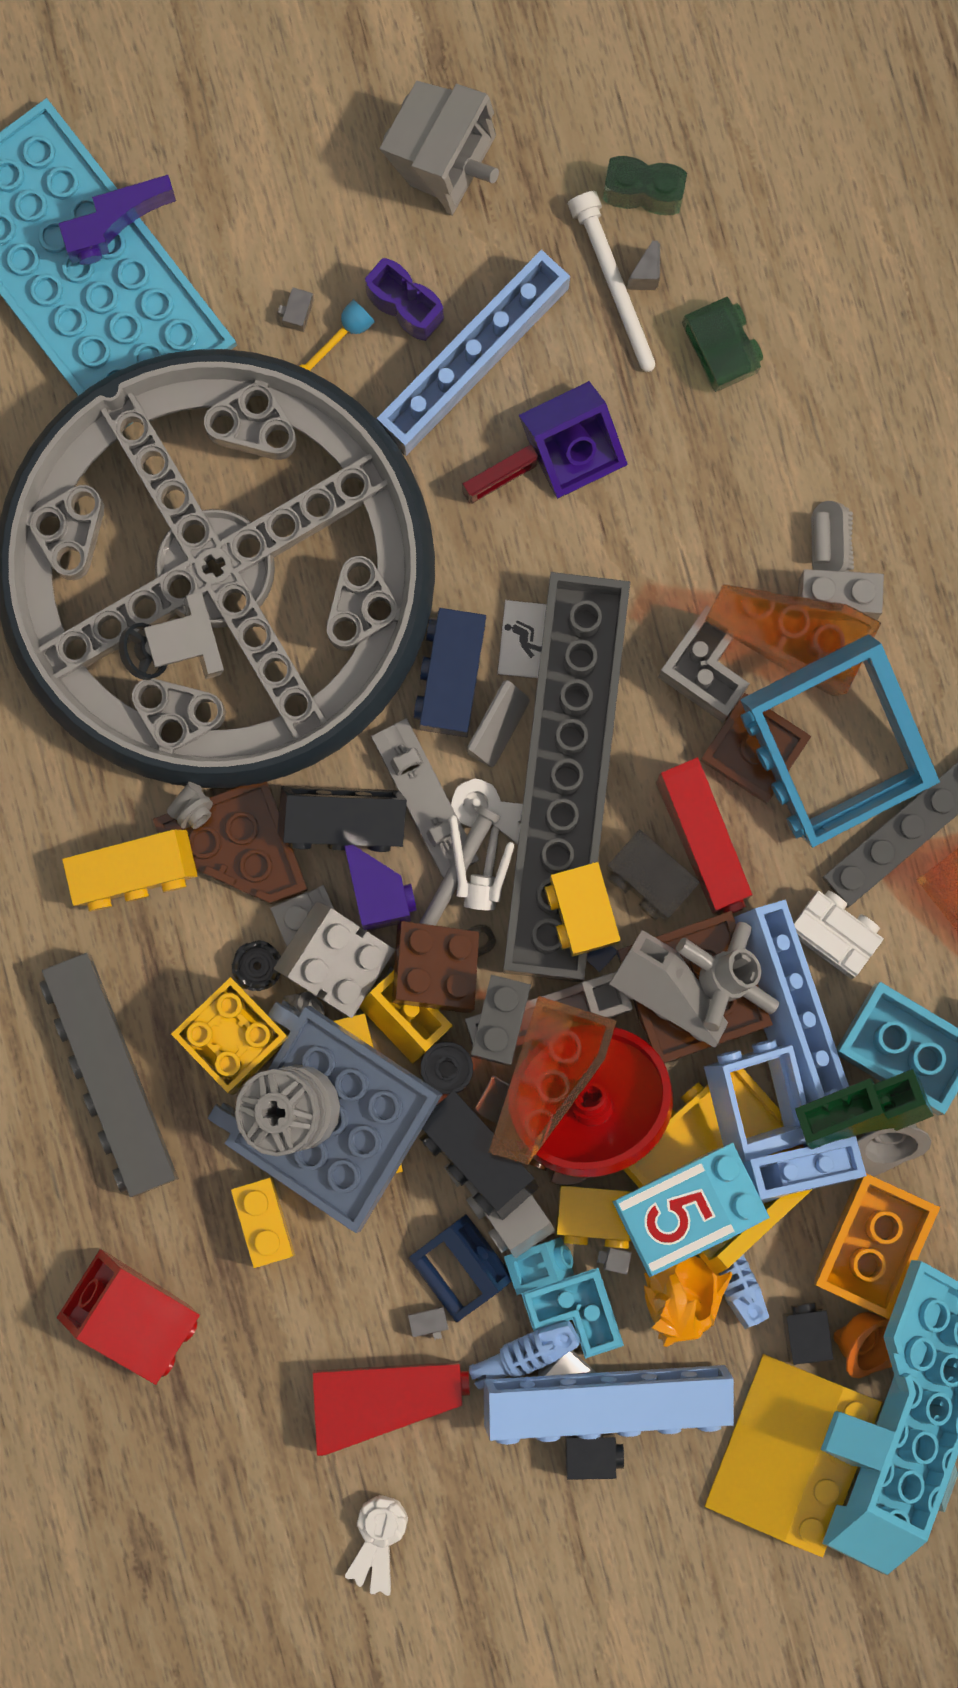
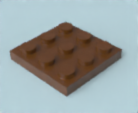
[616,911,773,1064]

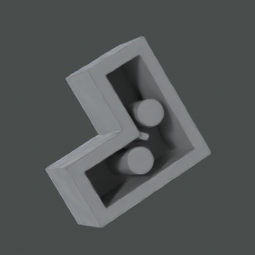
[658,606,750,723]

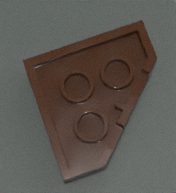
[153,782,308,904]

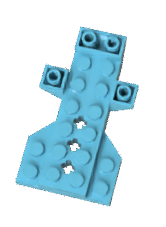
[821,1260,958,1575]

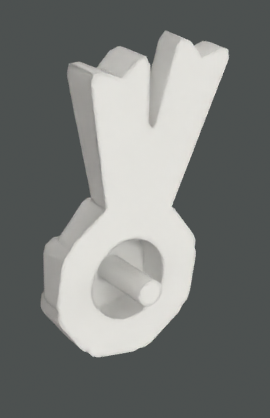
[451,778,523,845]
[345,1495,408,1596]

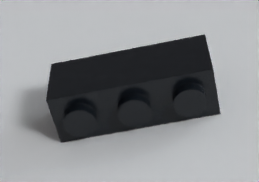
[277,786,407,852]
[419,1090,539,1220]

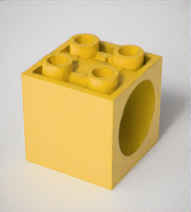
[171,977,288,1095]

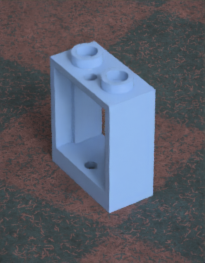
[704,1039,807,1162]

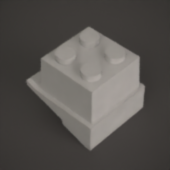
[379,80,499,216]

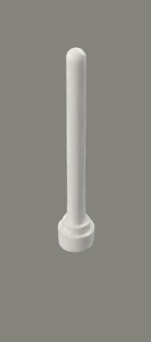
[567,191,655,372]

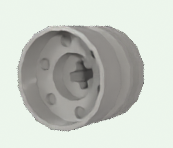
[235,1065,340,1156]

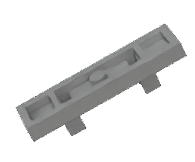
[371,718,479,879]

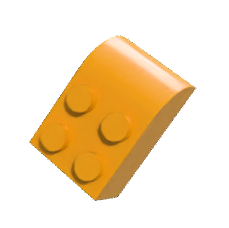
[814,1173,940,1320]

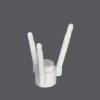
[449,815,514,910]

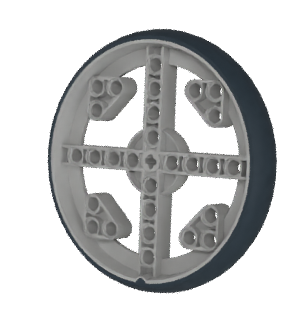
[0,349,435,788]

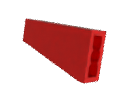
[656,757,753,914]
[313,1362,470,1456]

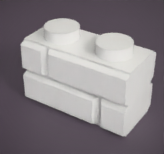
[794,890,884,979]

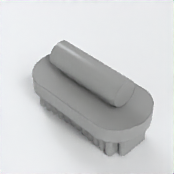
[811,501,854,572]

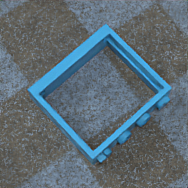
[740,634,940,848]

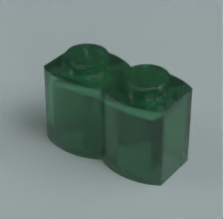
[603,156,687,216]
[682,296,763,392]

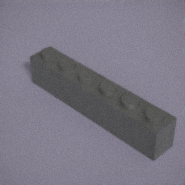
[39,953,179,1197]

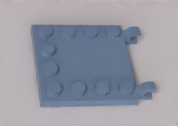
[208,1001,443,1233]

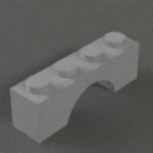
[465,972,633,1060]

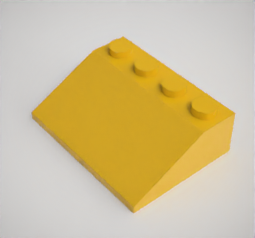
[704,1354,882,1557]

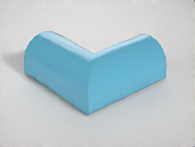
[521,1267,624,1359]

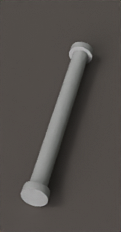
[386,805,501,975]

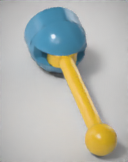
[299,299,375,371]

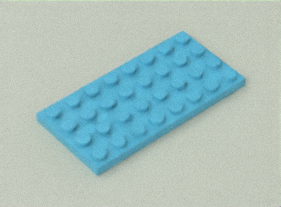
[0,98,237,429]

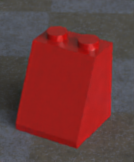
[56,1249,200,1385]

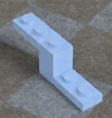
[743,1136,867,1203]

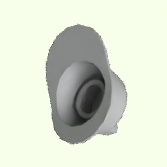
[857,1123,931,1176]

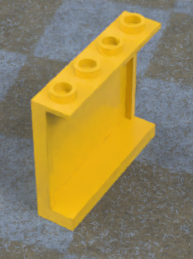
[623,1054,812,1275]

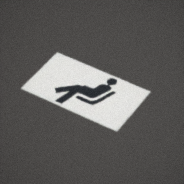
[498,600,546,678]

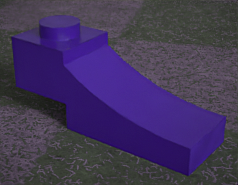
[58,175,176,265]

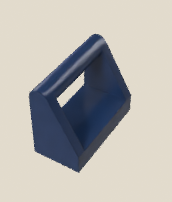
[408,1214,512,1323]

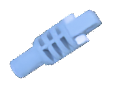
[719,1254,769,1329]
[469,1321,580,1390]

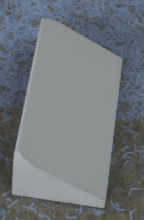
[467,680,530,767]

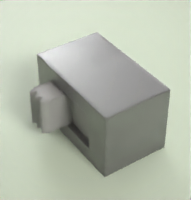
[278,287,314,332]
[597,1247,632,1275]
[408,1307,449,1340]

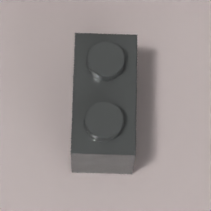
[471,975,531,1066]

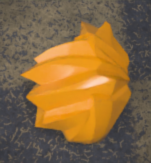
[644,1256,733,1347]

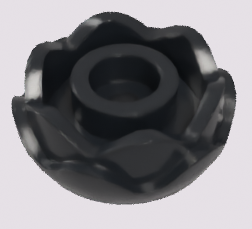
[232,940,281,991]

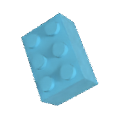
[836,982,958,1115]

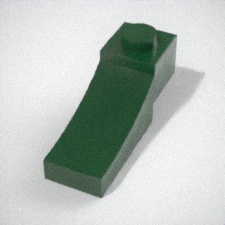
[795,1069,934,1150]

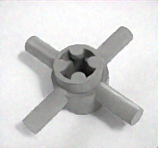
[676,922,779,1031]

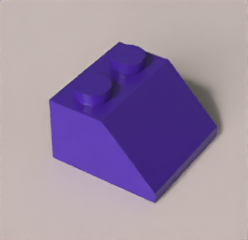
[519,381,628,499]
[345,845,417,931]

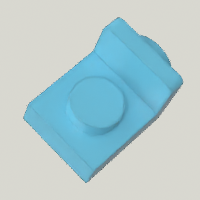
[504,1237,574,1295]

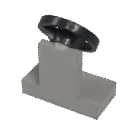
[119,591,224,680]

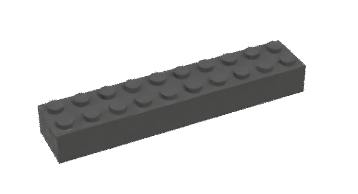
[503,572,630,983]

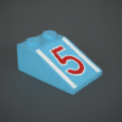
[613,1142,770,1277]

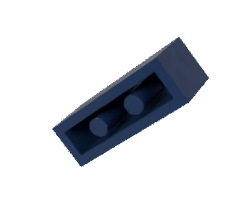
[414,608,486,738]

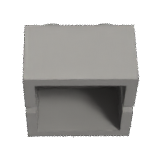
[274,901,395,1018]

